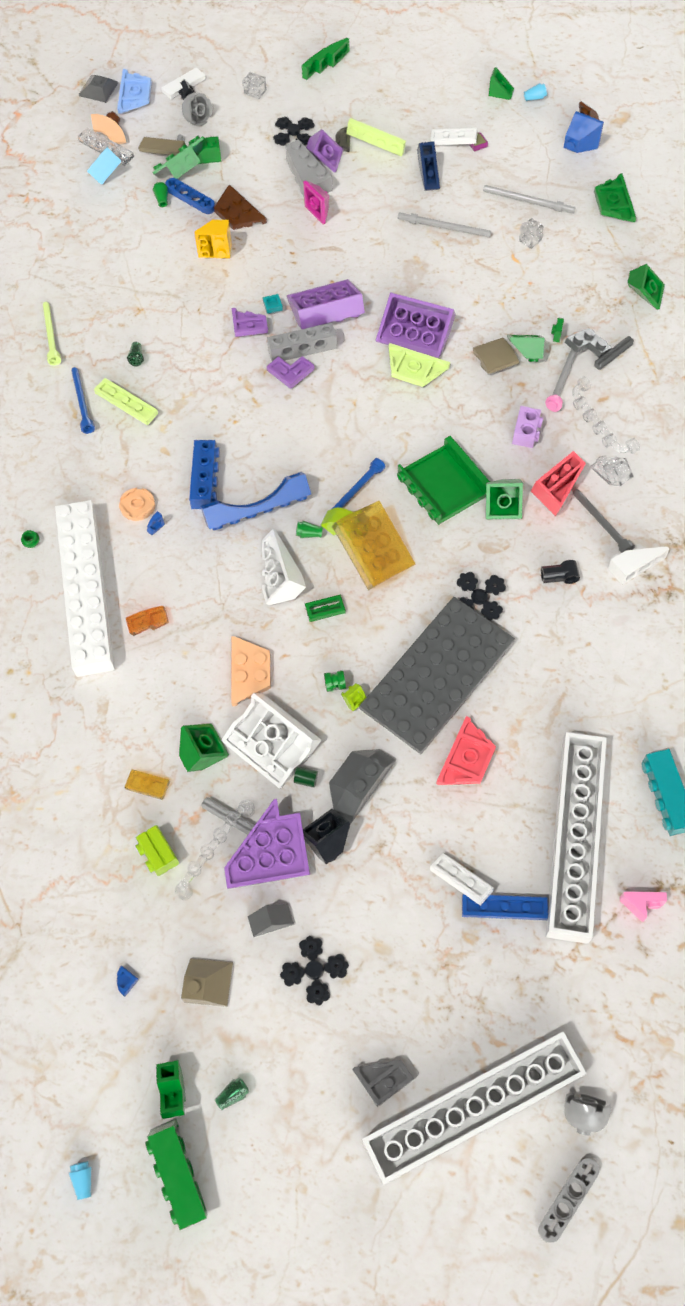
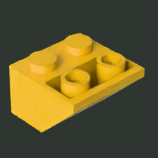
[194,220,232,258]

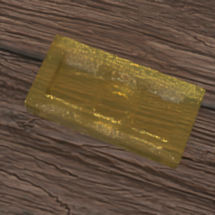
[124,769,170,800]

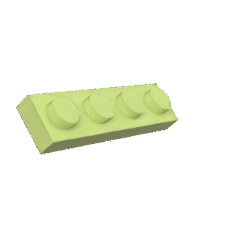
[347,118,406,157]
[94,378,158,425]

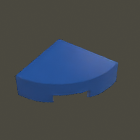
[147,511,164,536]
[117,965,139,997]

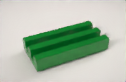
[305,594,346,622]

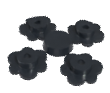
[273,117,314,146]
[456,572,506,621]
[280,936,349,1006]

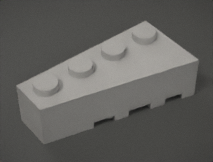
[285,139,332,196]

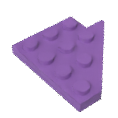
[224,799,310,889]

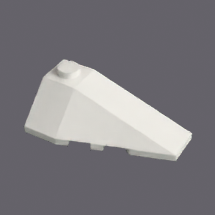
[262,529,306,605]

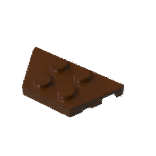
[214,185,267,230]

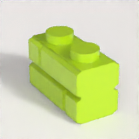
[135,825,179,876]

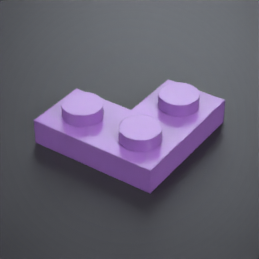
[266,356,315,389]

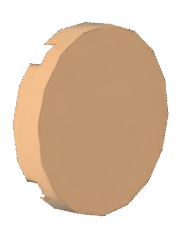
[119,488,155,521]

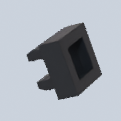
[178,79,196,100]

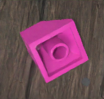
[303,181,329,225]

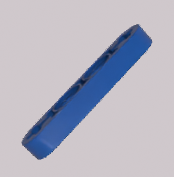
[165,178,215,214]

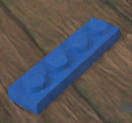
[462,894,548,921]

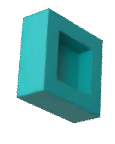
[262,294,283,314]

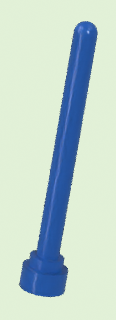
[71,367,95,434]
[324,458,386,517]

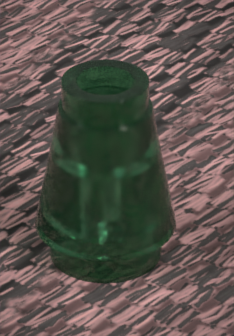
[127,342,144,367]
[215,1077,249,1110]

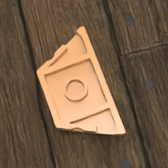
[231,636,271,706]

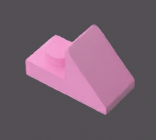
[620,892,667,922]

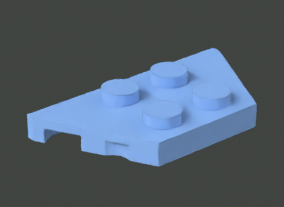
[117,69,152,113]

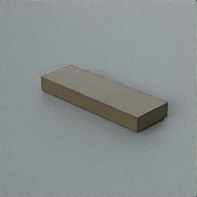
[138,137,185,155]

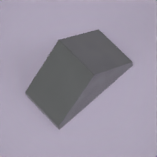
[248,904,294,937]

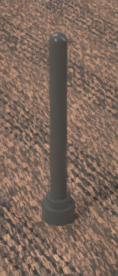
[573,489,635,553]

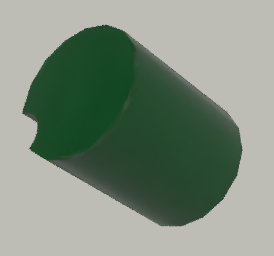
[294,767,318,788]

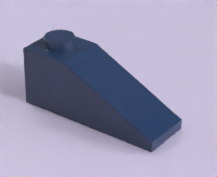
[417,141,440,191]

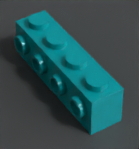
[641,749,685,836]

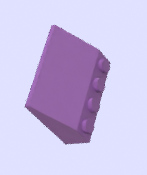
[286,279,365,329]
[376,292,456,359]

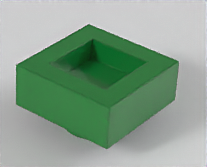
[551,318,564,343]

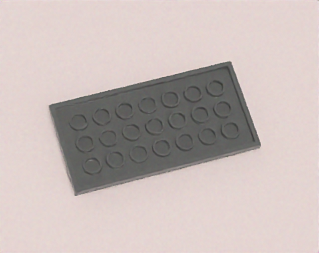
[359,596,515,754]

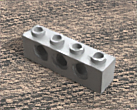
[267,323,337,361]

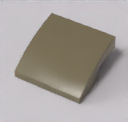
[473,337,519,374]

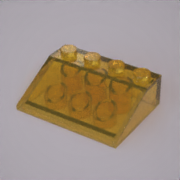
[332,500,415,591]

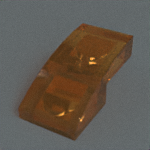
[126,606,169,636]

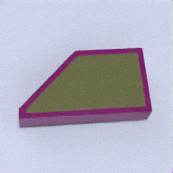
[469,132,488,152]

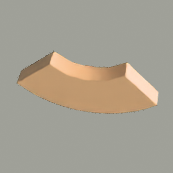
[91,114,126,145]

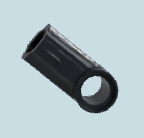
[541,560,580,584]

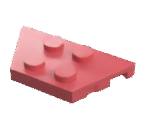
[436,716,496,785]

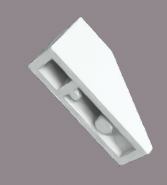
[608,546,669,585]

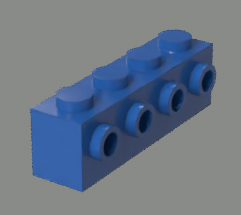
[189,440,220,509]

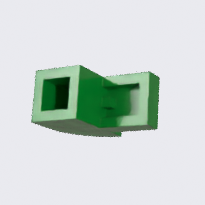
[156,1060,186,1119]

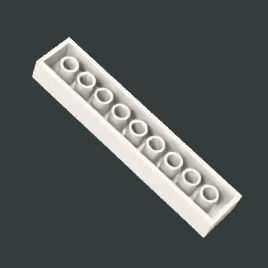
[55,500,115,677]
[546,732,606,944]
[362,1032,587,1186]

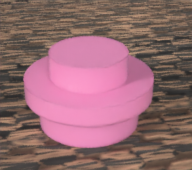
[545,395,563,412]

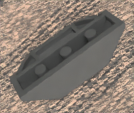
[329,749,396,824]

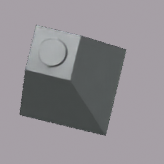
[79,75,118,103]

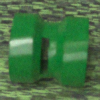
[324,670,346,692]

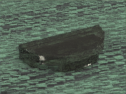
[335,127,351,152]

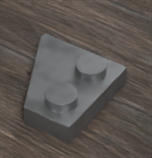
[352,1060,414,1107]

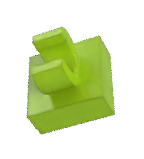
[341,683,367,711]

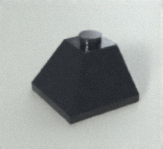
[303,809,350,864]

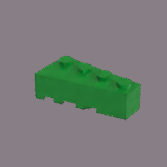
[145,1119,207,1230]

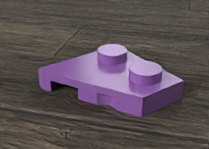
[231,308,268,337]

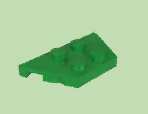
[594,173,636,222]

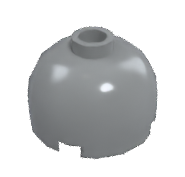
[182,93,212,126]
[564,1093,612,1136]

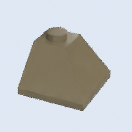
[181,958,233,1007]

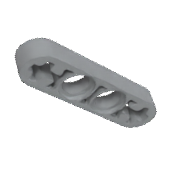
[538,1158,599,1243]

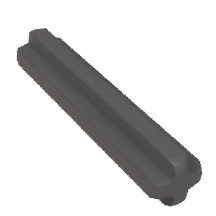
[594,336,634,370]

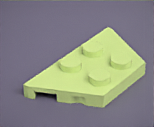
[389,343,450,387]

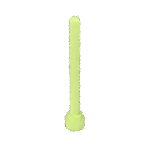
[43,302,61,365]

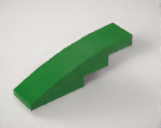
[302,37,349,80]

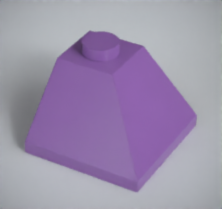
[306,129,343,172]

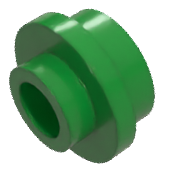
[21,530,40,548]

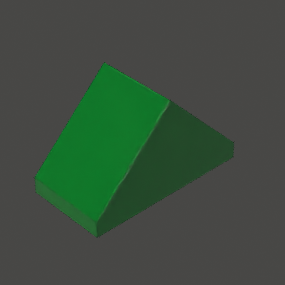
[488,67,514,100]

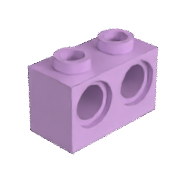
[512,406,543,448]

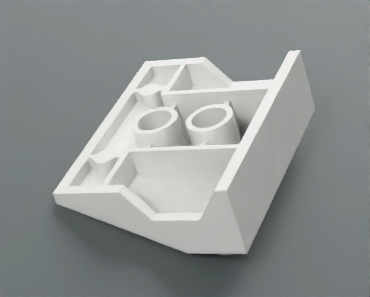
[221,693,321,789]

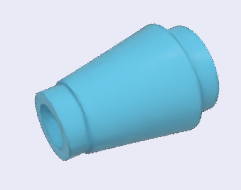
[524,83,547,101]
[69,1161,92,1200]

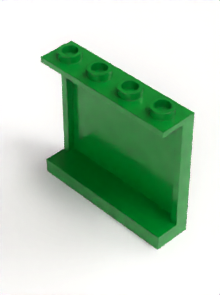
[397,436,490,525]

